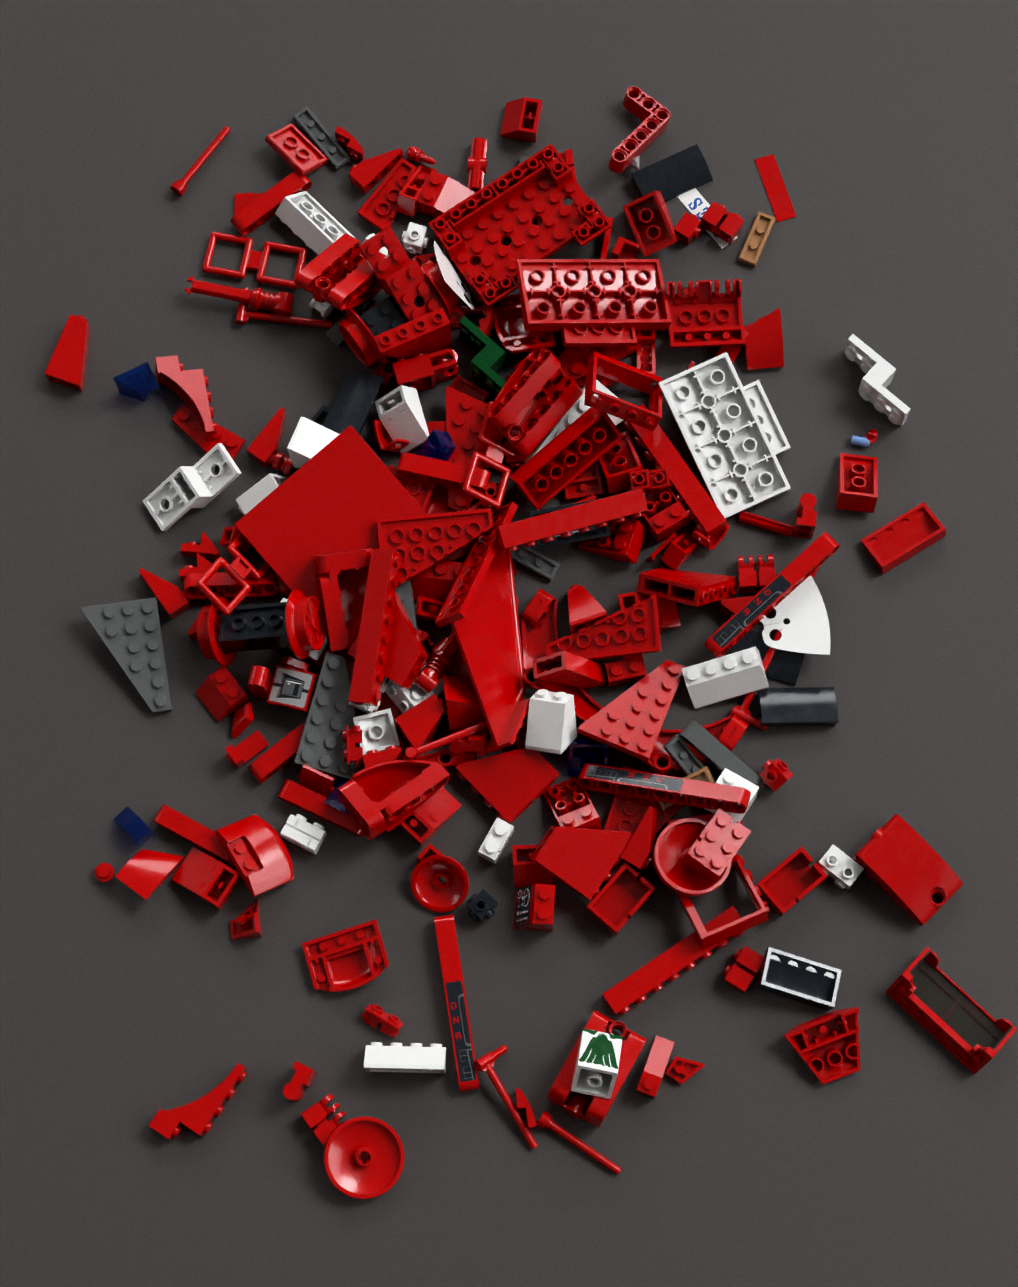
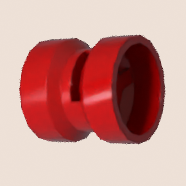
[272,451,295,476]

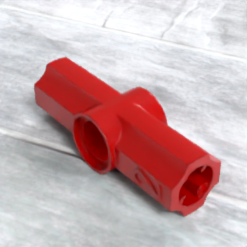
[467,137,488,192]
[415,749,475,770]

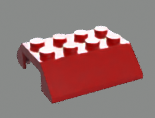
[666,279,746,348]

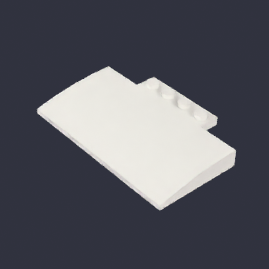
[658,352,791,519]

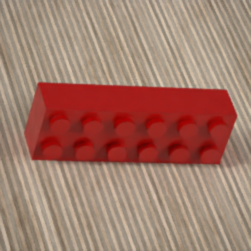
[509,407,623,510]

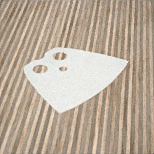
[434,240,474,310]
[760,576,831,655]

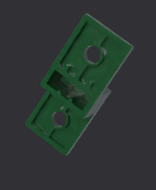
[459,316,506,396]

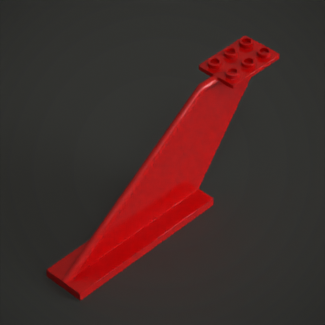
[434,502,530,753]

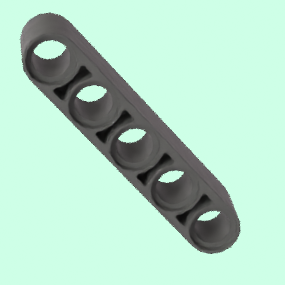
[679,719,762,786]

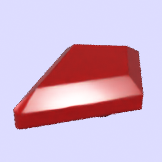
[232,702,254,739]
[665,1056,705,1084]

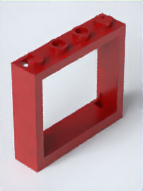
[584,352,663,431]
[675,853,770,948]

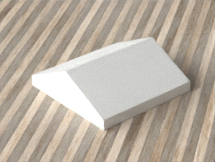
[353,708,400,755]

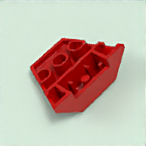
[784,1007,860,1084]

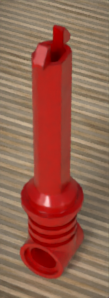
[185,276,294,316]
[413,631,459,694]

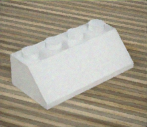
[275,191,355,255]
[682,646,769,709]
[364,1042,446,1074]

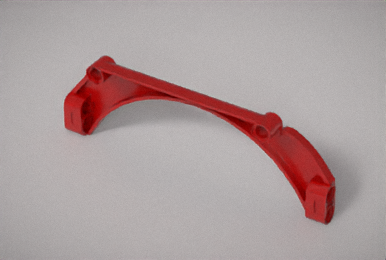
[521,589,749,774]

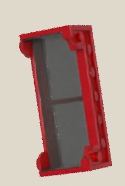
[886,947,1017,1074]

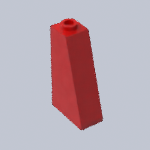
[45,314,90,392]
[532,650,606,689]

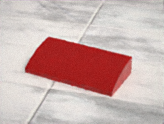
[861,502,946,574]

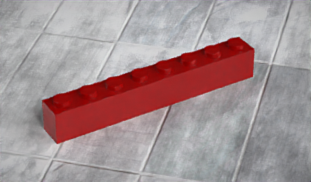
[624,403,727,538]
[494,488,648,553]
[348,549,402,707]
[602,906,745,1016]

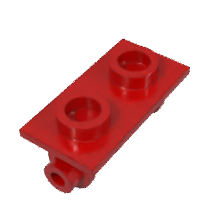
[343,725,363,766]
[361,1004,404,1038]

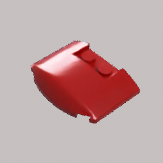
[494,294,556,354]
[215,814,294,897]
[302,919,390,992]

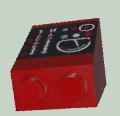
[513,884,555,932]

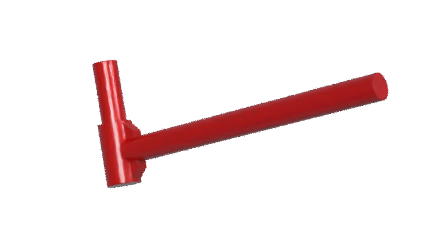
[235,288,333,329]
[730,629,782,731]
[403,720,488,760]
[473,1045,538,1150]

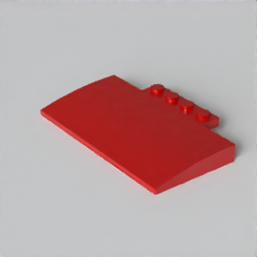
[516,259,672,347]

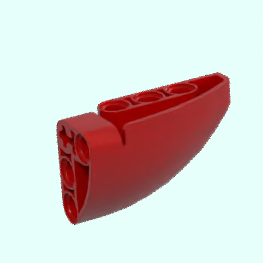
[314,548,372,652]
[337,759,450,841]

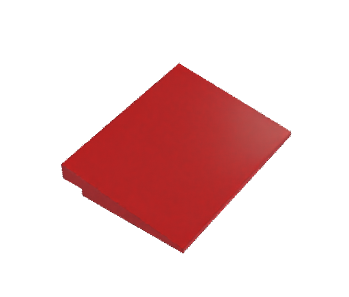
[234,425,427,600]

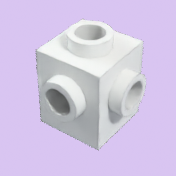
[401,222,429,254]

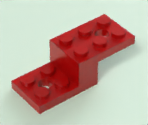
[358,226,444,322]

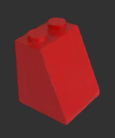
[442,675,486,730]
[395,694,447,757]

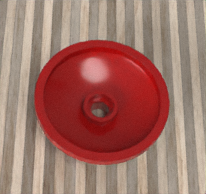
[411,855,469,912]

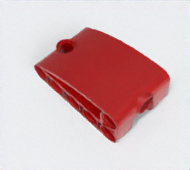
[294,233,386,311]
[488,348,583,456]
[853,814,963,926]
[546,1010,647,1128]

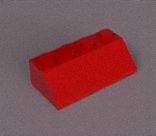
[411,561,464,602]

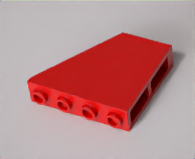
[373,307,452,360]
[637,568,738,607]
[347,592,428,690]
[456,748,561,824]
[529,826,633,900]

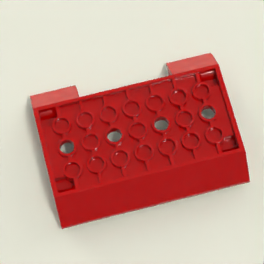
[428,144,613,307]

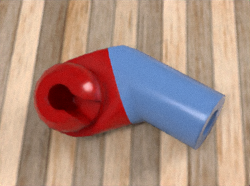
[851,429,878,447]

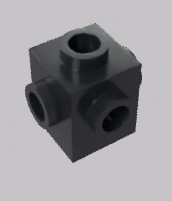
[467,889,498,922]

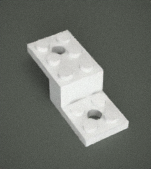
[844,334,910,427]
[143,443,242,531]

